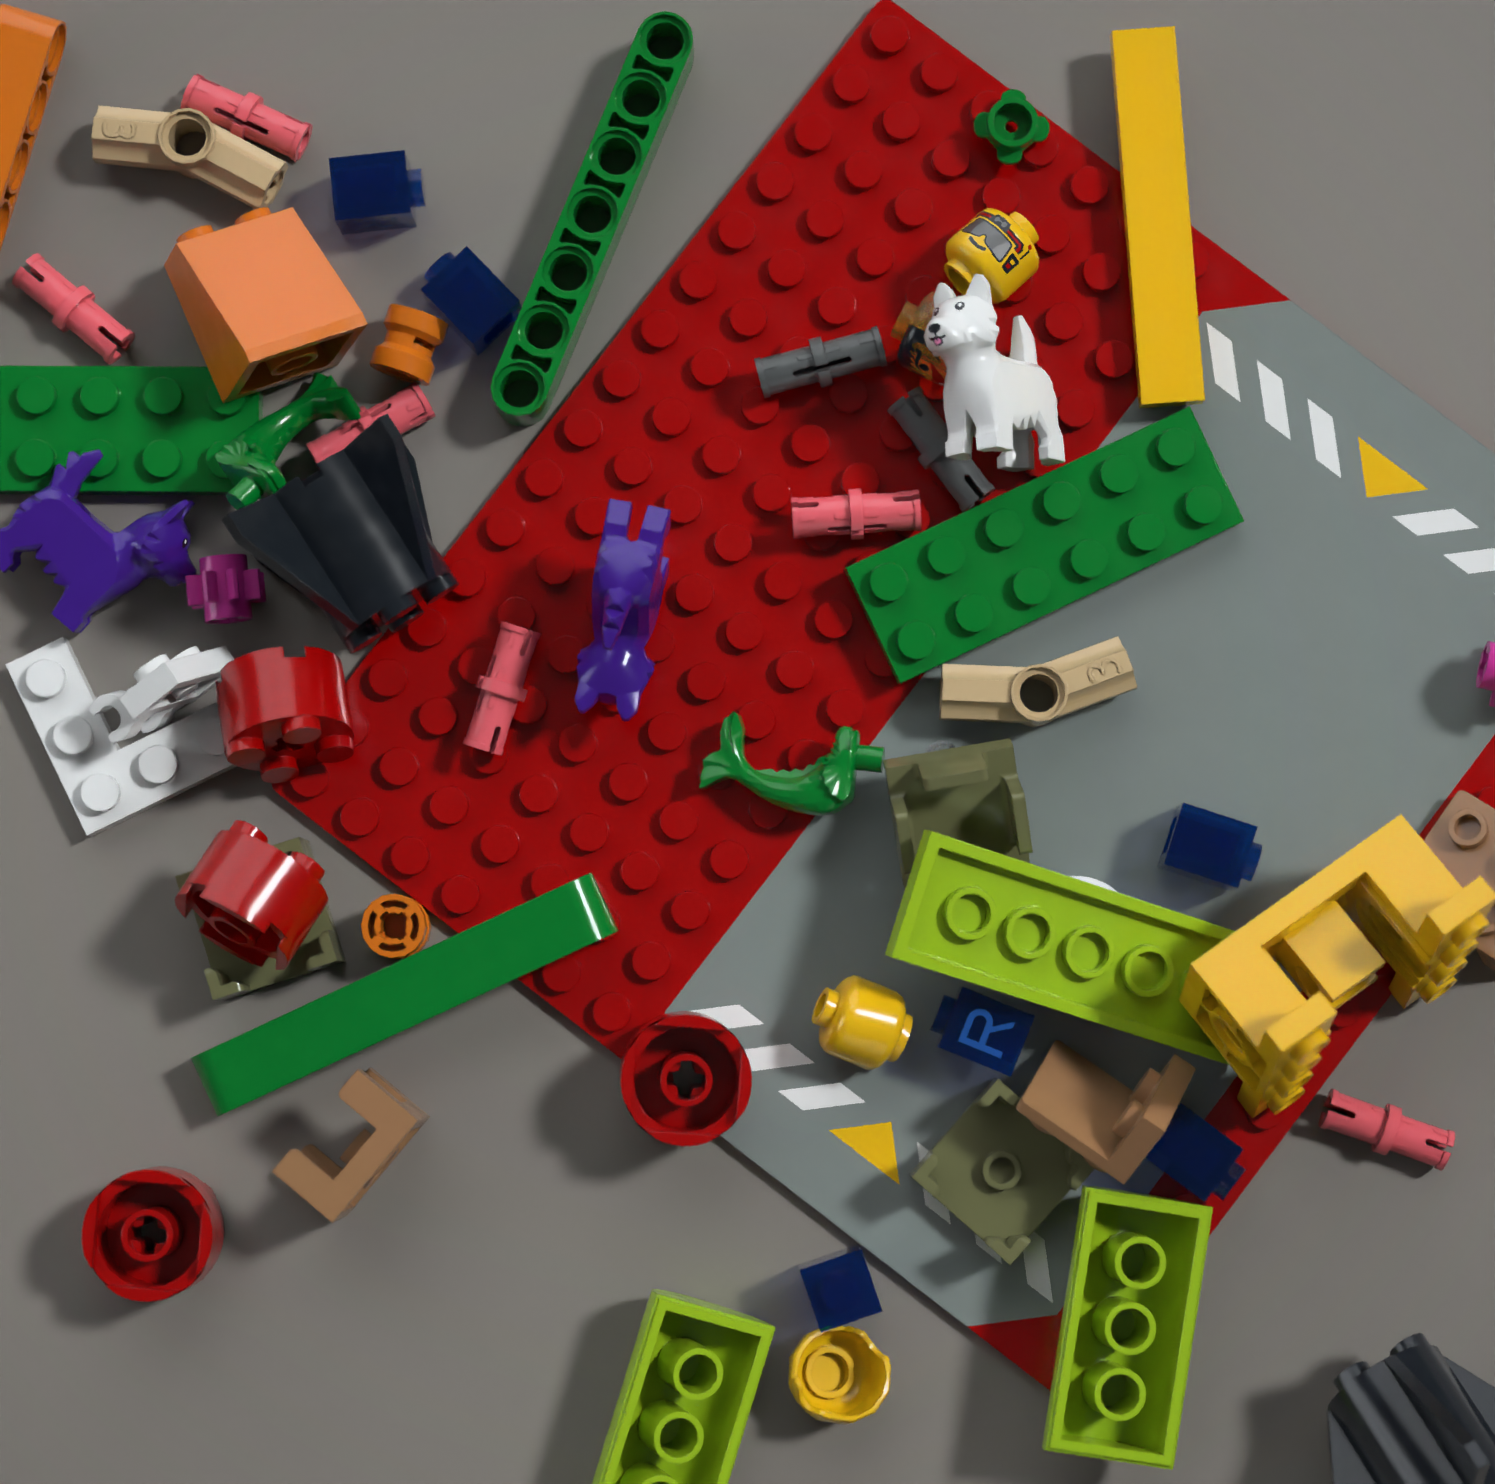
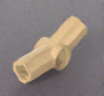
[91,105,288,209]
[939,636,1137,727]

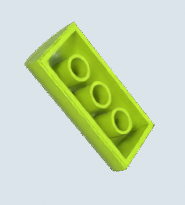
[1042,1185,1213,1470]
[592,1289,776,1484]

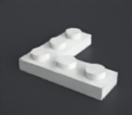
[5,637,236,837]

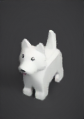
[924,274,1065,472]

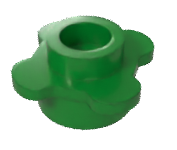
[973,89,1050,165]

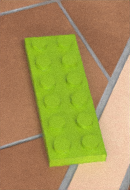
[885,830,1280,1065]

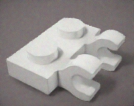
[89,646,234,743]

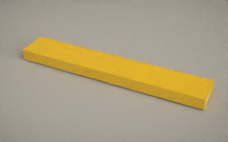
[1110,26,1205,408]

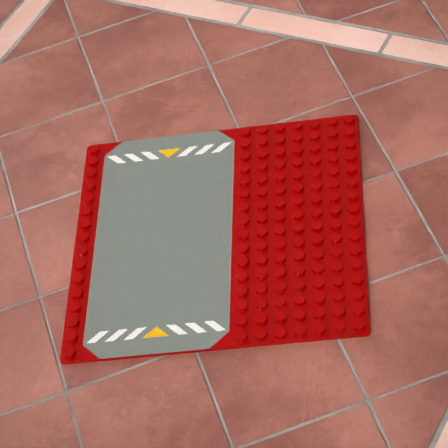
[271,0,1495,1391]

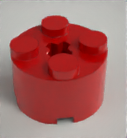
[215,646,354,783]
[174,820,328,970]
[619,1011,752,1146]
[81,1166,224,1302]

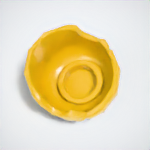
[788,1324,891,1425]

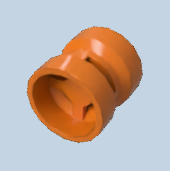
[369,304,449,386]
[361,893,431,959]

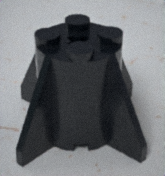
[222,414,459,654]
[1327,1333,1495,1484]

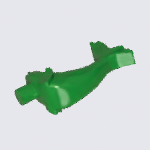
[215,372,361,510]
[699,711,885,816]

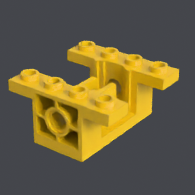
[1179,814,1495,1119]

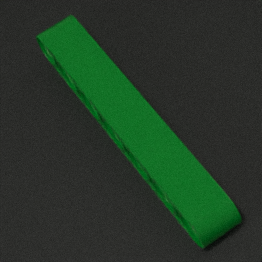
[490,11,694,427]
[191,872,618,1117]

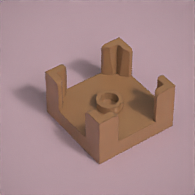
[272,1067,430,1223]

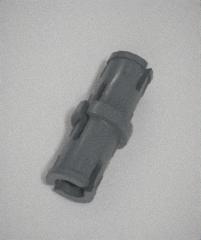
[754,326,888,399]
[887,386,995,513]

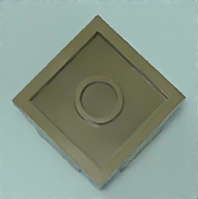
[883,738,1033,888]

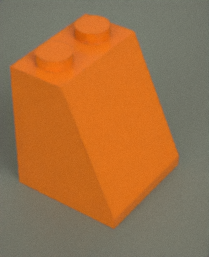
[164,207,367,403]

